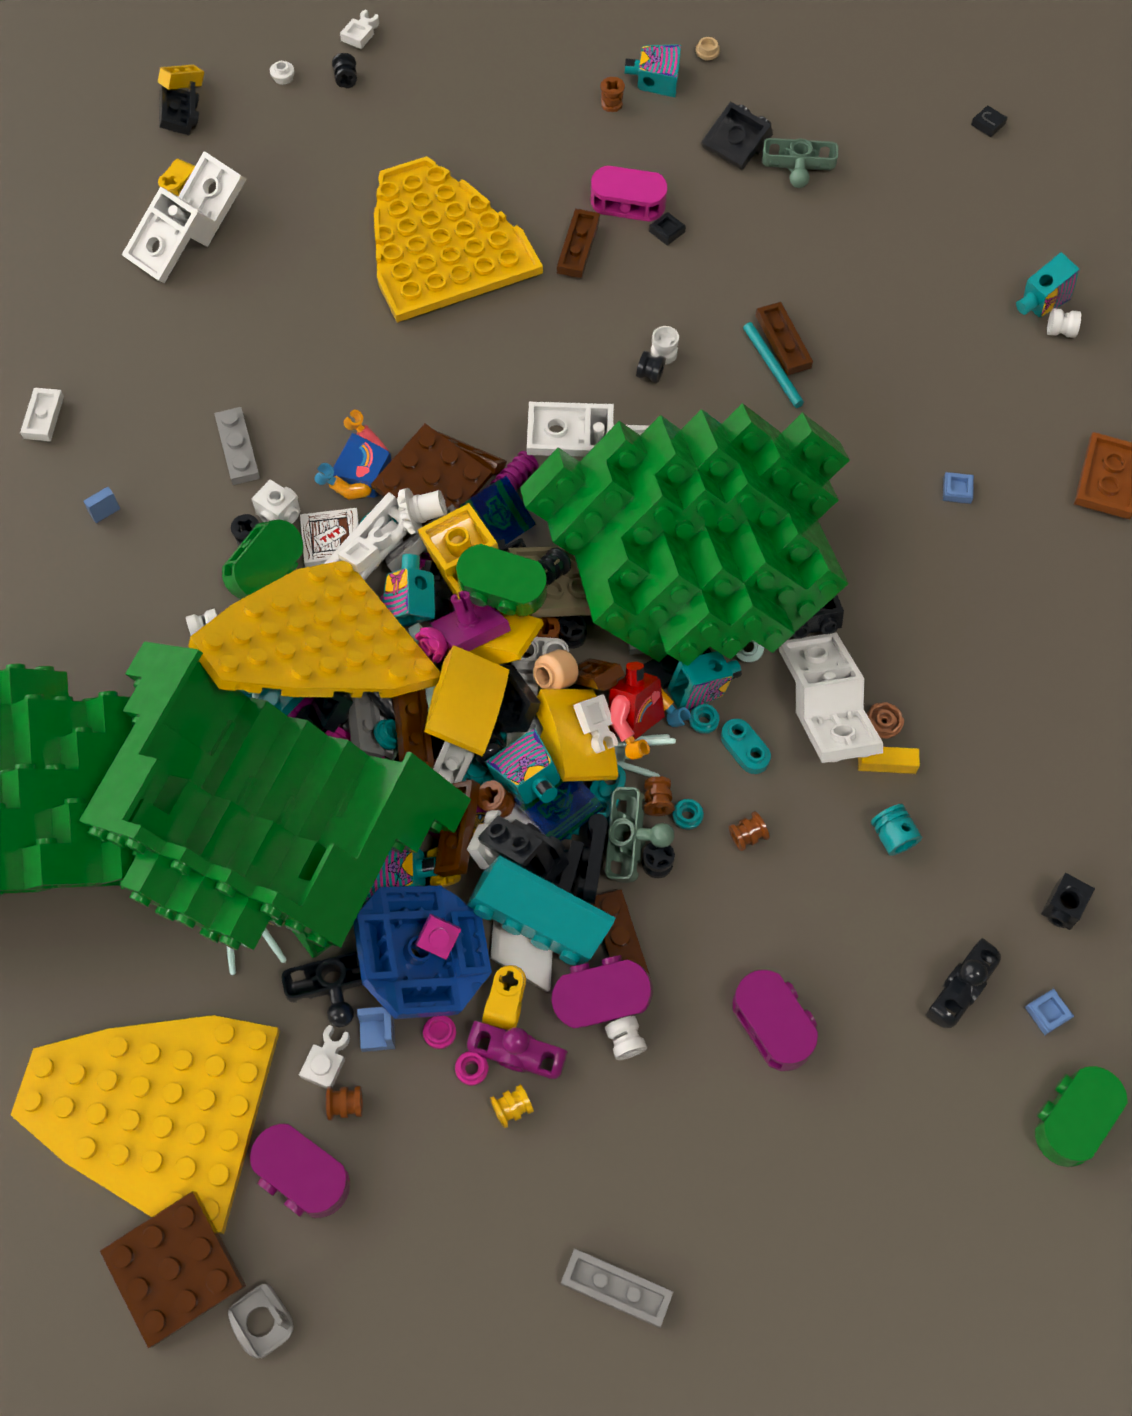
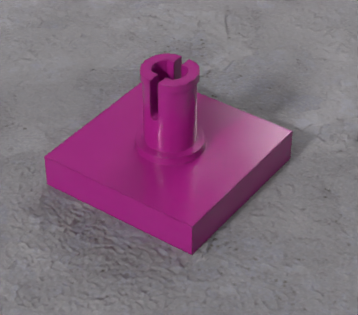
[430,591,511,651]

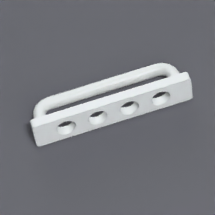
[324,492,408,580]

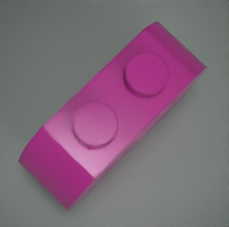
[591,165,667,222]

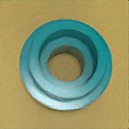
[689,704,720,734]
[374,719,398,750]
[672,799,704,830]

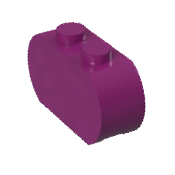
[552,955,653,1029]
[732,970,818,1071]
[250,1124,350,1218]

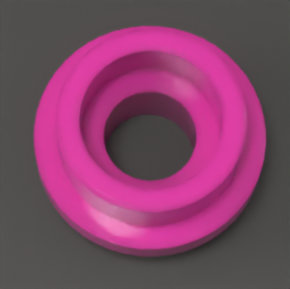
[455,1051,489,1086]

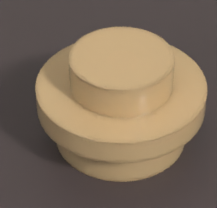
[696,37,720,61]

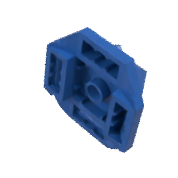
[353,886,492,1019]

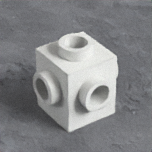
[252,480,301,524]

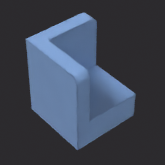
[357,1007,395,1052]

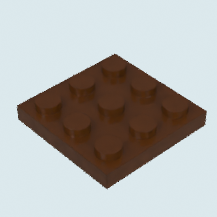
[371,423,492,526]
[100,1191,246,1348]

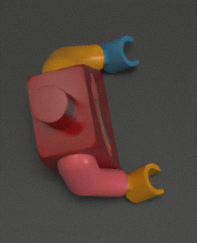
[609,662,691,760]

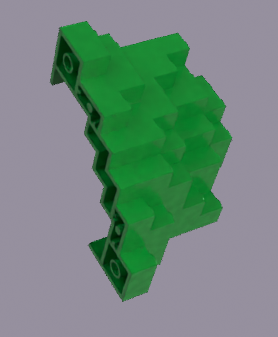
[520,403,850,666]
[79,641,471,951]
[0,663,135,896]

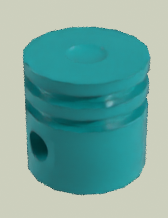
[871,804,923,856]

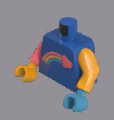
[314,409,392,500]

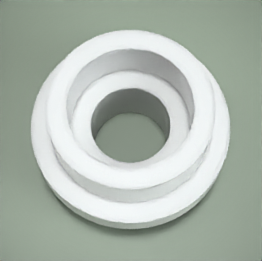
[270,61,295,85]

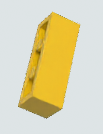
[158,64,205,89]
[858,747,920,774]

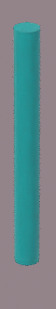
[743,322,804,408]

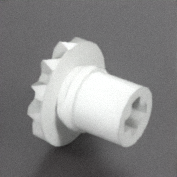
[397,488,447,535]

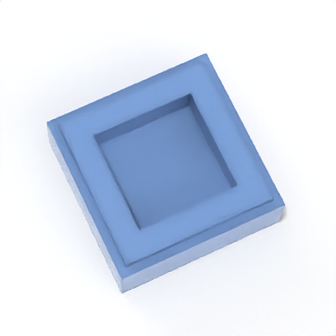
[943,472,974,504]
[83,487,120,523]
[1025,989,1074,1035]

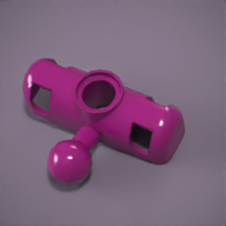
[467,1021,568,1079]

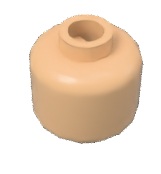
[533,649,579,689]

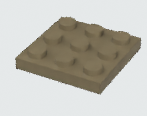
[507,546,591,618]

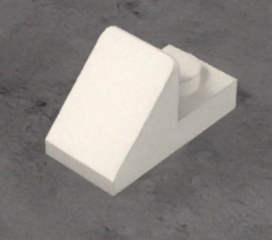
[433,741,475,783]

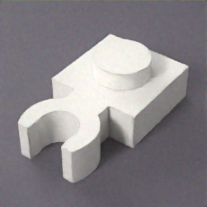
[340,10,379,49]
[338,526,393,574]
[573,694,618,753]
[467,810,501,869]
[299,1025,350,1089]

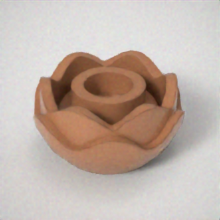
[867,702,904,739]

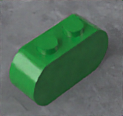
[222,519,303,599]
[456,544,547,616]
[1035,1066,1128,1167]

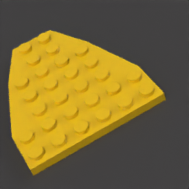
[374,156,543,322]
[188,561,441,698]
[11,1015,280,1234]

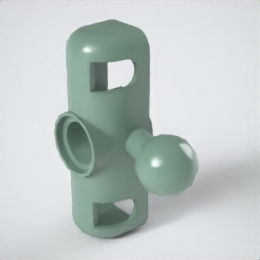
[762,138,838,188]
[605,787,675,883]

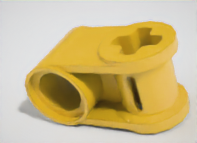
[158,159,195,196]
[482,965,526,1030]

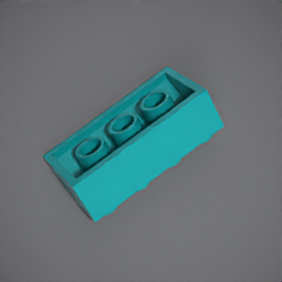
[467,855,616,966]

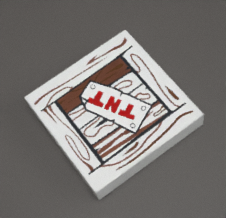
[300,508,359,568]

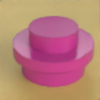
[423,1016,456,1049]

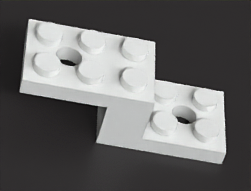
[122,151,247,283]
[527,402,649,457]
[779,632,883,763]

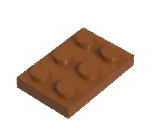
[1074,432,1132,520]

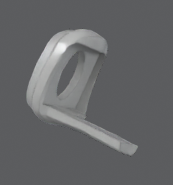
[228,1284,294,1359]

